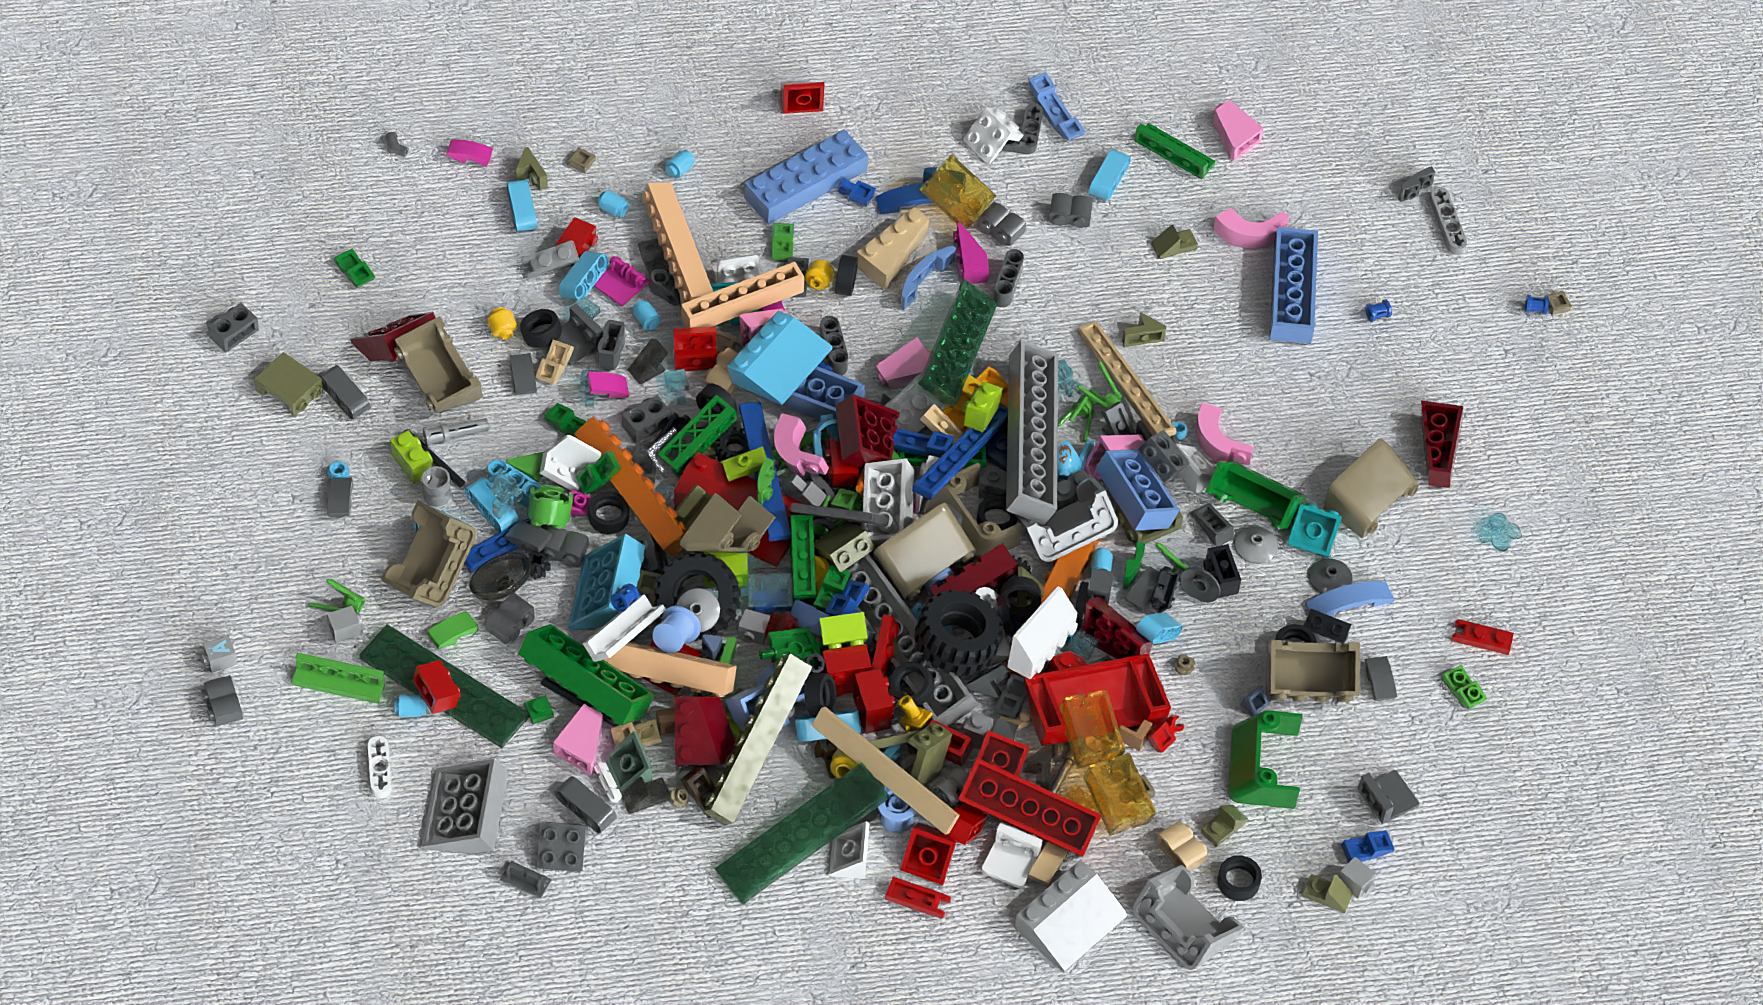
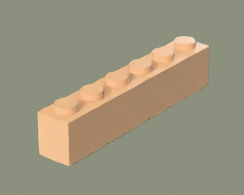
[681,262,804,328]
[604,641,737,697]

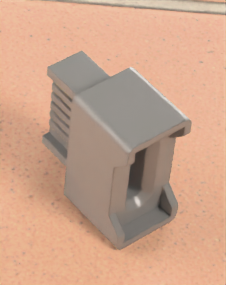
[780,475,827,506]

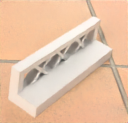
[582,594,666,662]

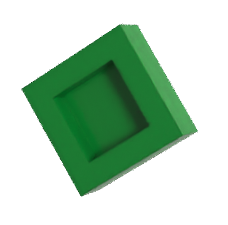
[525,695,554,725]

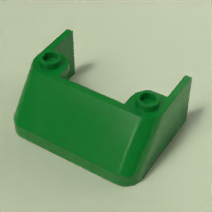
[1205,460,1307,530]
[1228,710,1303,809]

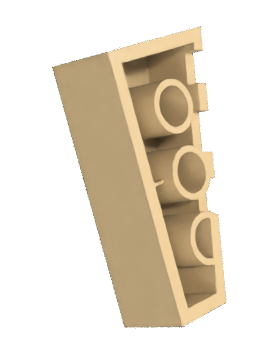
[856,207,929,290]

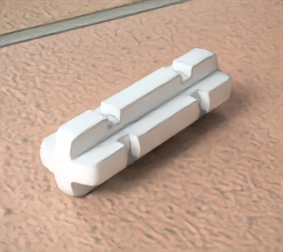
[594,762,622,803]

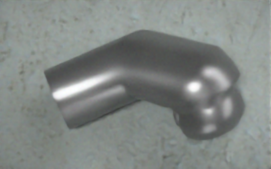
[384,132,409,157]

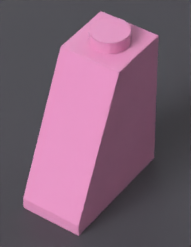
[1213,100,1264,161]
[739,308,792,345]
[876,337,943,389]
[1084,435,1146,481]
[553,704,603,775]

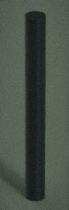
[403,429,465,488]
[541,677,618,727]

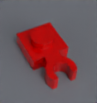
[1147,714,1184,753]

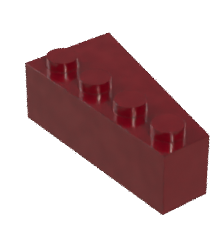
[1420,400,1463,488]
[929,543,1018,597]

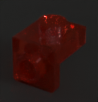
[765,613,798,635]

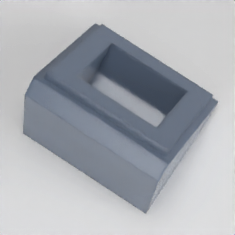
[702,634,722,661]
[1240,686,1270,716]

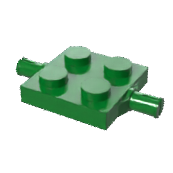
[759,627,828,669]

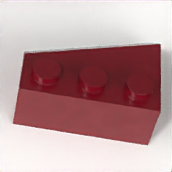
[350,312,436,362]
[835,394,900,467]
[1081,597,1152,659]
[675,697,736,765]

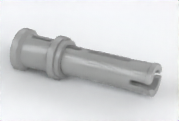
[423,418,489,446]

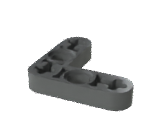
[1001,104,1043,154]

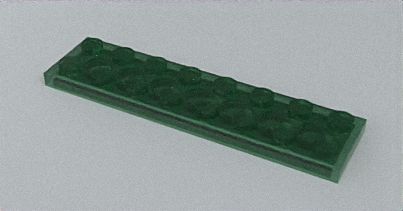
[918,279,998,408]
[359,624,529,748]
[715,762,890,905]

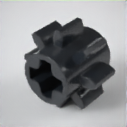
[523,552,551,580]

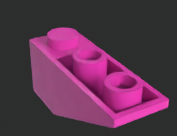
[953,222,989,284]

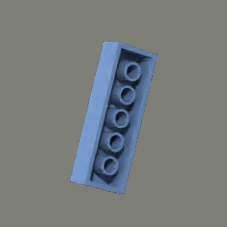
[744,129,868,225]
[1269,227,1318,344]

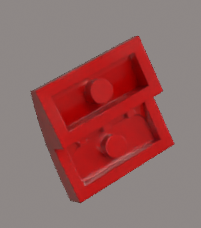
[673,326,717,372]

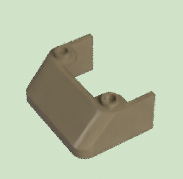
[924,463,1023,565]
[680,493,776,552]

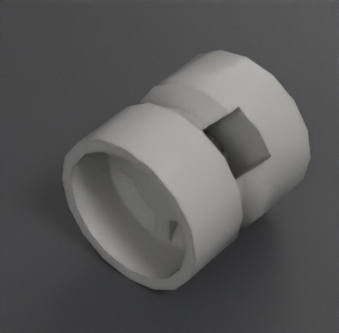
[422,466,451,507]
[932,767,969,808]

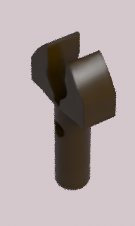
[814,739,837,779]

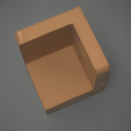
[656,699,675,735]
[1116,719,1152,751]

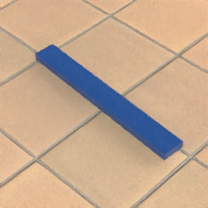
[739,402,791,541]
[912,405,1008,500]

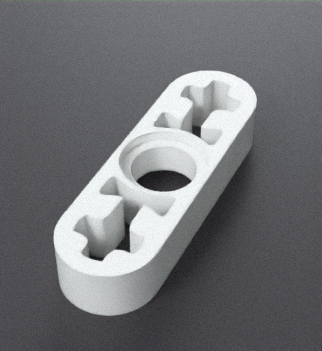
[368,736,392,798]

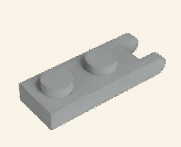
[521,240,580,279]

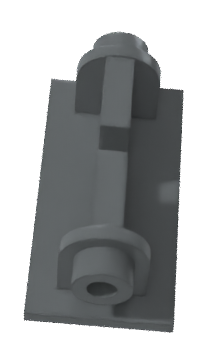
[500,861,552,898]

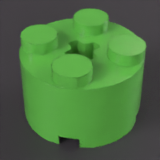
[527,485,574,529]

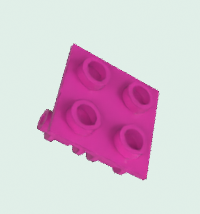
[594,256,650,307]

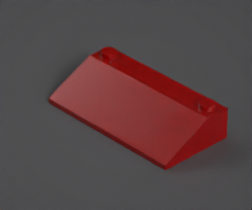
[666,452,804,568]
[1024,653,1171,747]

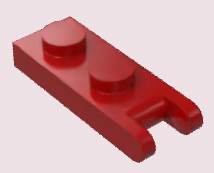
[872,615,899,676]
[1451,619,1514,655]
[885,877,951,919]

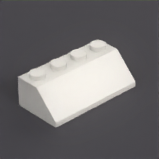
[862,459,914,547]
[1007,586,1078,679]

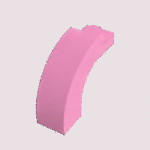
[1213,207,1289,249]
[1196,402,1254,465]
[774,413,829,477]

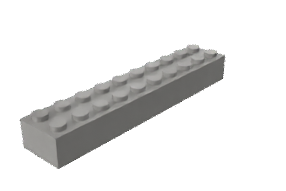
[1006,340,1058,525]
[823,553,979,727]

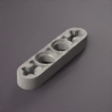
[1429,187,1467,255]

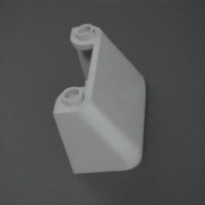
[1015,476,1118,562]
[1133,865,1245,970]

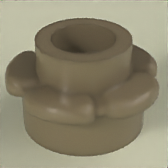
[1173,654,1195,675]
[668,785,689,808]

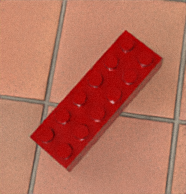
[958,758,1102,857]

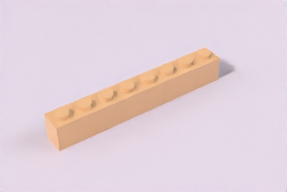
[642,183,713,303]

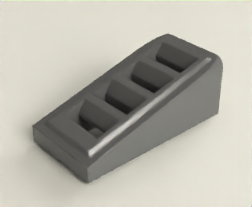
[1192,503,1234,546]

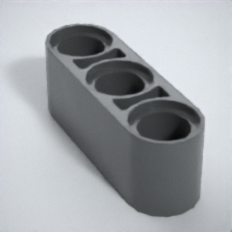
[993,249,1024,308]
[820,316,848,376]
[318,365,371,419]
[554,776,617,833]

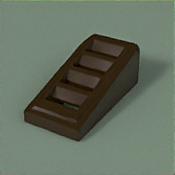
[680,767,715,818]

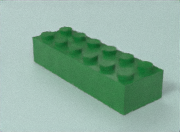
[518,624,655,726]

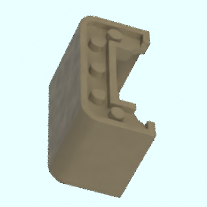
[1266,640,1360,702]

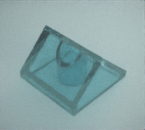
[747,567,793,607]

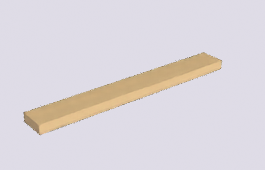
[1078,321,1176,437]
[811,707,960,835]

